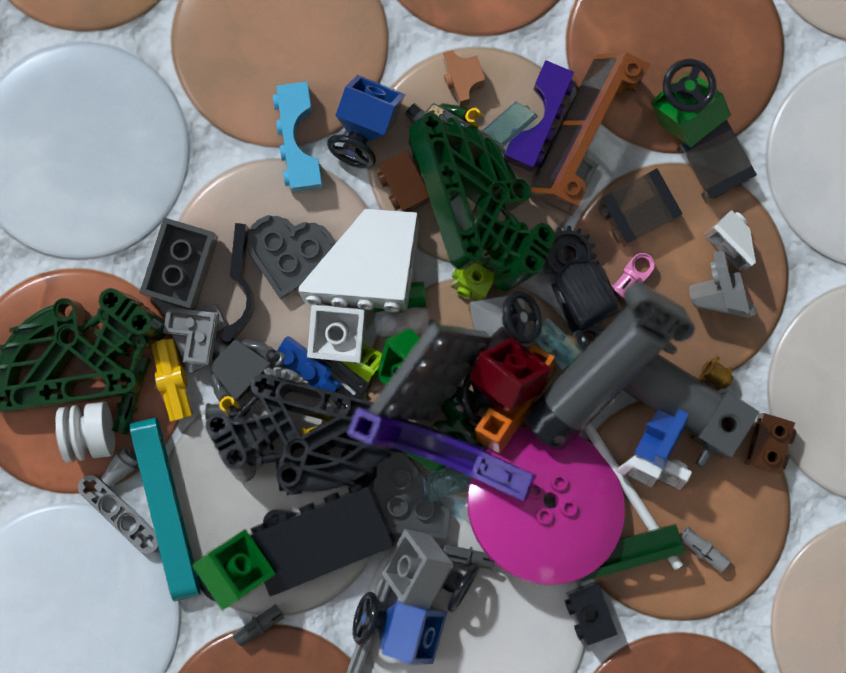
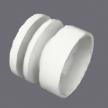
[56,401,115,463]

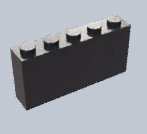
[249,482,396,597]

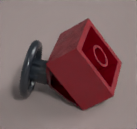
[461,338,552,424]

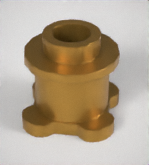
[698,355,733,390]

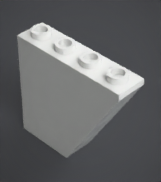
[299,209,420,312]

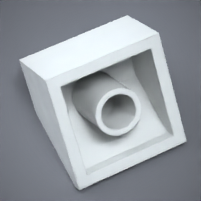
[307,303,367,363]

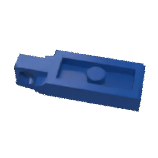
[276,336,342,393]

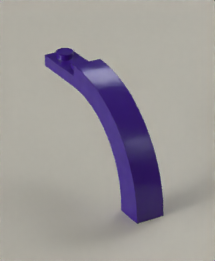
[347,408,536,501]

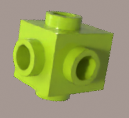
[450,261,494,301]

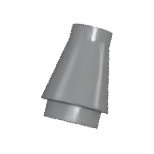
[101,447,138,487]

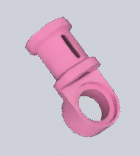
[611,253,655,302]

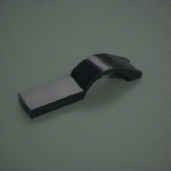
[223,223,255,343]

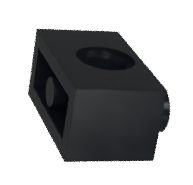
[564,581,618,646]

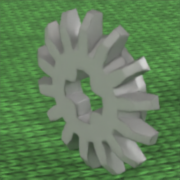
[263,367,309,385]

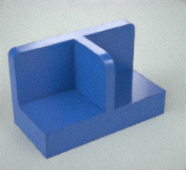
[635,409,689,469]

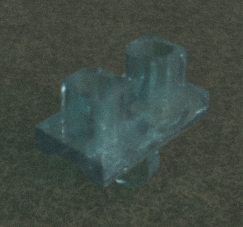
[534,318,582,370]

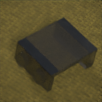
[677,120,757,203]
[598,168,683,247]

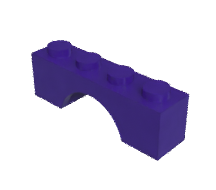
[504,60,576,172]

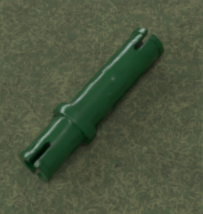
[111,357,151,435]

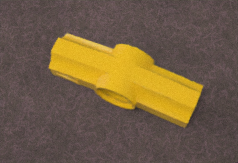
[151,339,193,421]

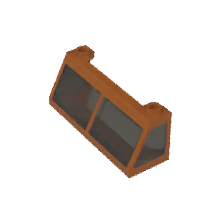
[530,52,650,216]

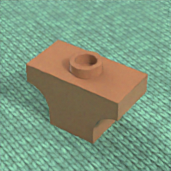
[443,50,485,107]

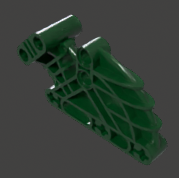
[409,112,555,292]
[0,288,165,413]

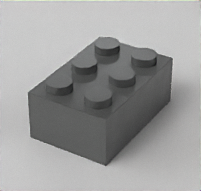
[139,217,219,310]

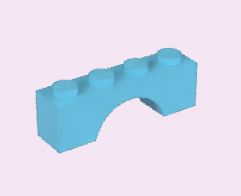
[273,81,323,193]

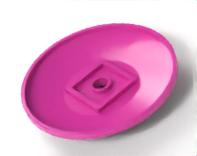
[467,427,625,585]

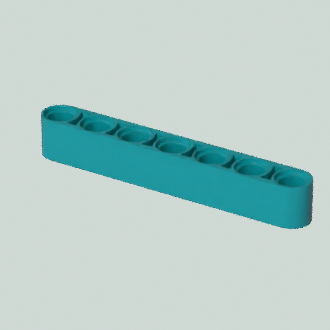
[130,417,201,602]

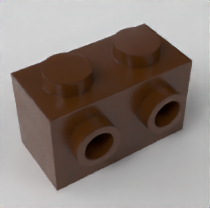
[376,150,430,212]
[744,413,796,474]

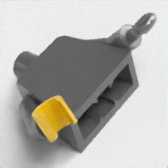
[210,337,285,416]

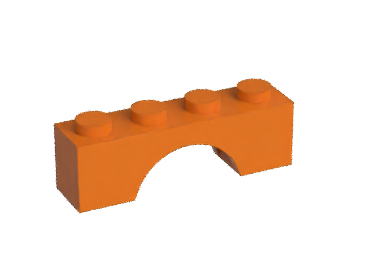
[475,345,556,454]

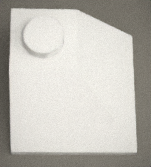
[704,210,756,273]

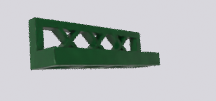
[580,523,685,582]

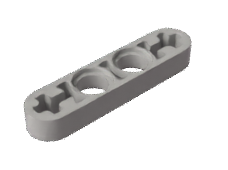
[78,475,159,554]

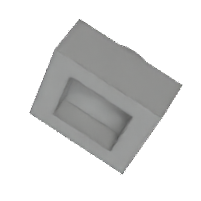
[575,155,598,188]

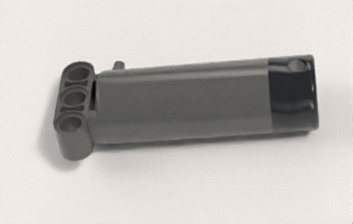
[525,283,695,450]

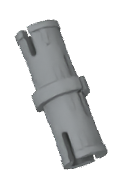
[680,526,731,573]

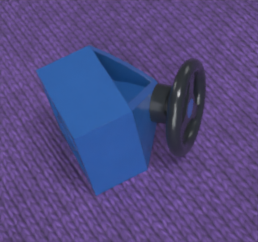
[327,75,405,168]
[352,592,447,665]

